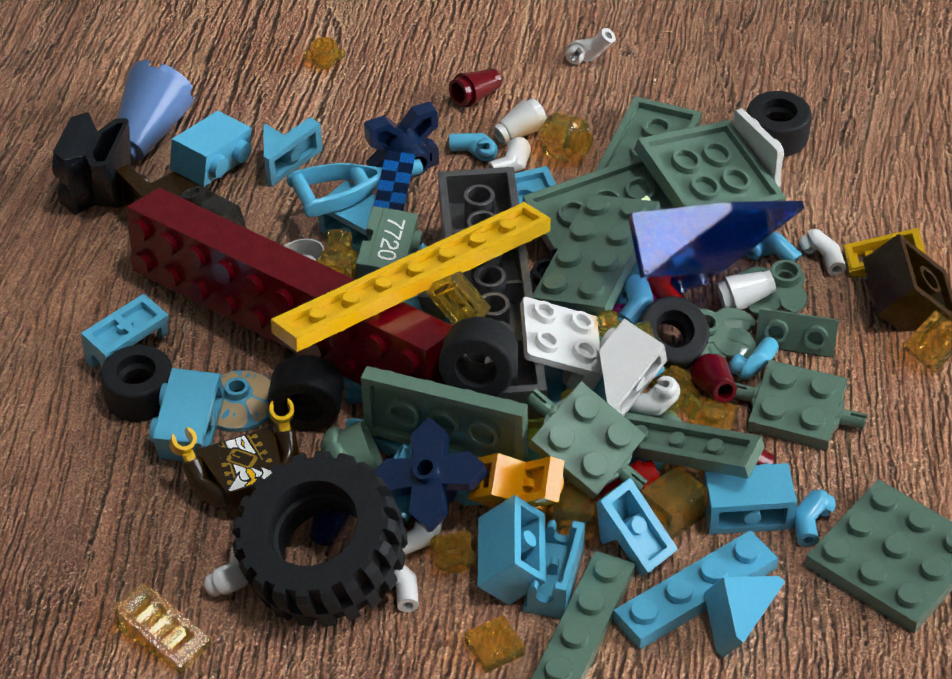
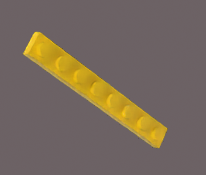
[271,202,551,352]

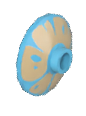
[217,370,271,432]

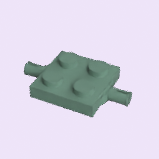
[734,360,868,451]
[525,381,648,500]

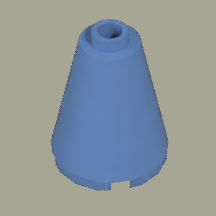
[117,60,195,161]

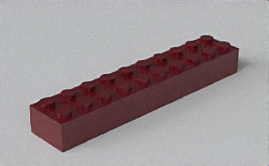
[127,188,453,385]

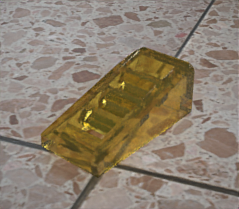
[114,583,212,673]

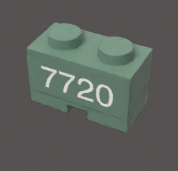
[355,206,424,280]

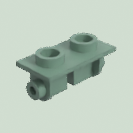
[755,308,839,357]

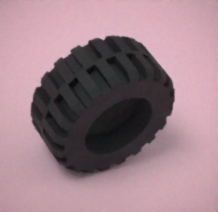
[232,451,408,627]

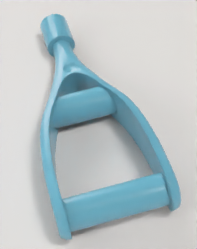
[287,159,423,217]

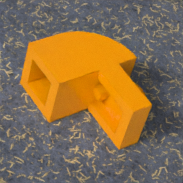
[468,453,565,512]

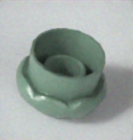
[320,420,383,471]

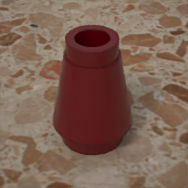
[449,69,501,107]
[691,353,737,403]

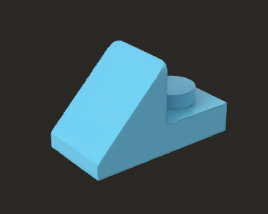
[263,117,323,187]
[596,478,678,576]

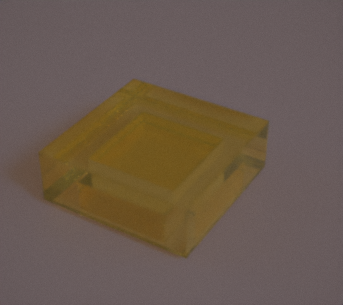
[464,615,525,673]

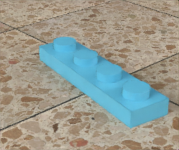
[613,530,778,649]

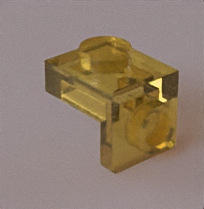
[426,271,491,325]

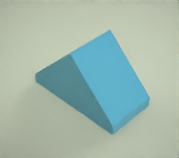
[704,576,785,658]

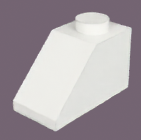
[599,319,667,416]

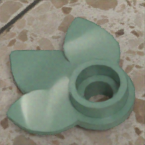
[739,260,808,316]
[700,307,757,359]

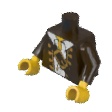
[169,398,299,519]

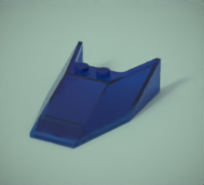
[551,201,804,295]

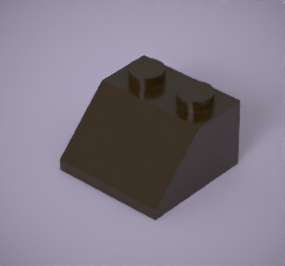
[863,234,952,332]

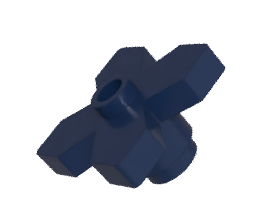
[364,102,439,177]
[375,418,489,532]

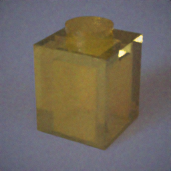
[641,465,708,540]

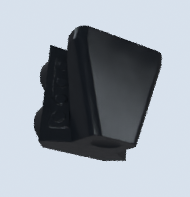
[52,112,131,215]

